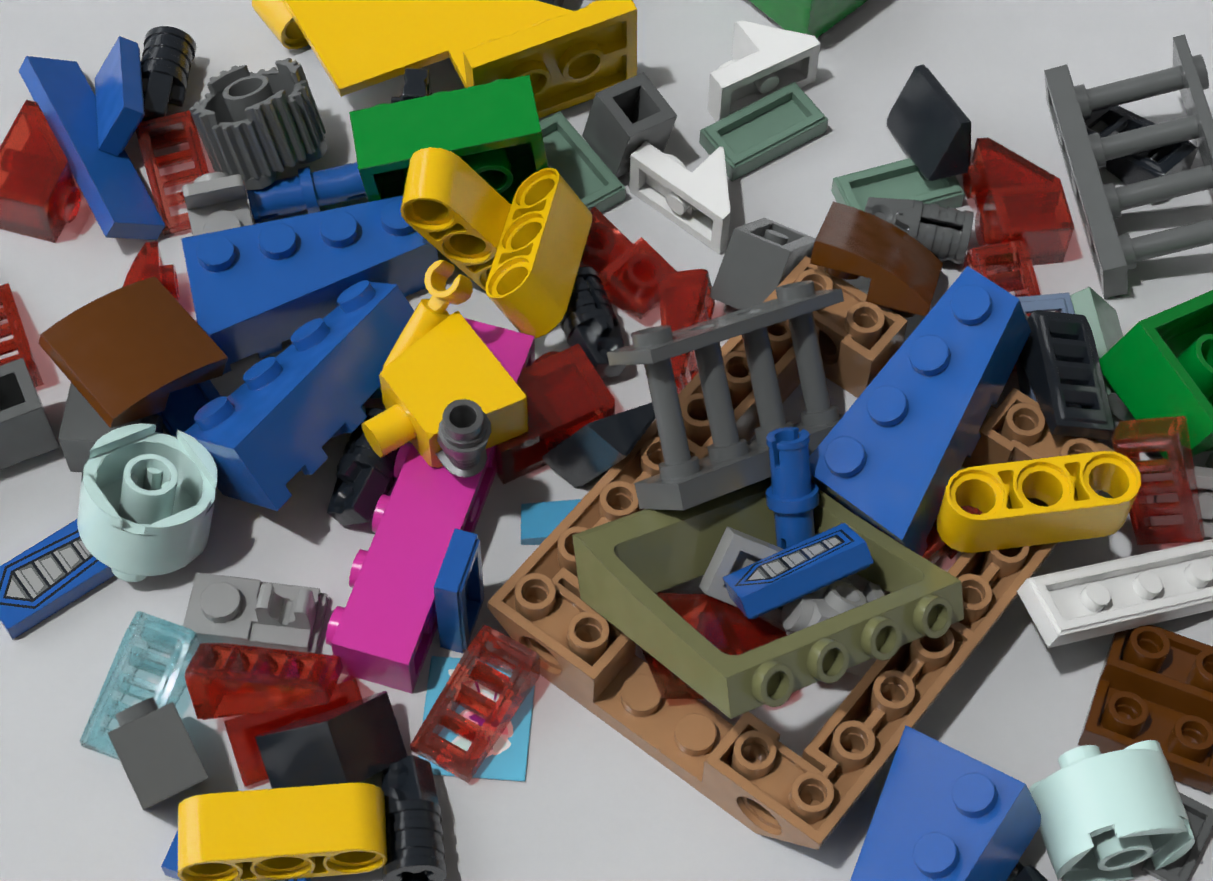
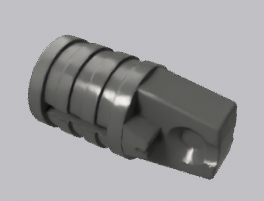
[864,197,974,265]

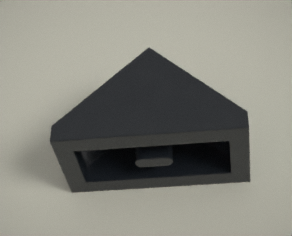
[255,691,408,789]

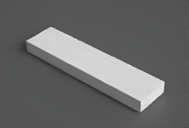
[1017,539,1213,648]

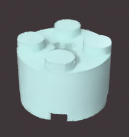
[77,423,217,582]
[1029,740,1195,881]

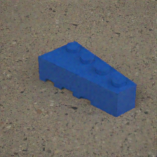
[181,196,438,380]
[810,266,1031,557]
[184,280,414,511]
[850,725,1041,881]

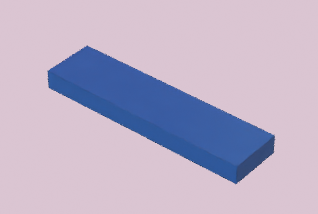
[19,56,166,240]

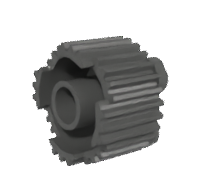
[189,58,328,190]

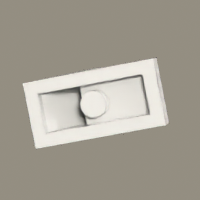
[707,21,821,122]
[629,141,731,255]

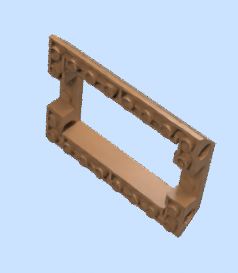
[487,256,1115,850]

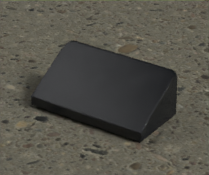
[887,64,971,181]
[542,402,655,488]

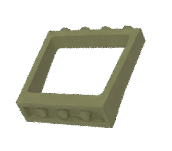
[572,477,964,719]

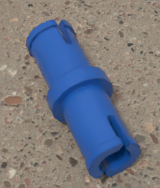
[247,162,367,223]
[766,427,820,549]

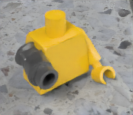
[362,260,528,477]

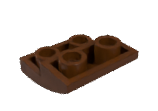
[810,201,943,318]
[38,276,228,428]
[1078,625,1213,793]

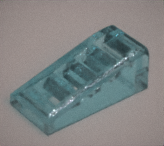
[80,611,203,760]

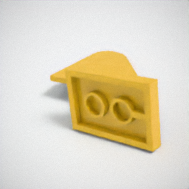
[283,0,637,119]

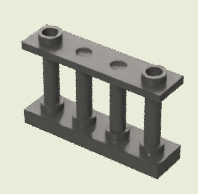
[1044,34,1213,299]
[607,280,844,510]

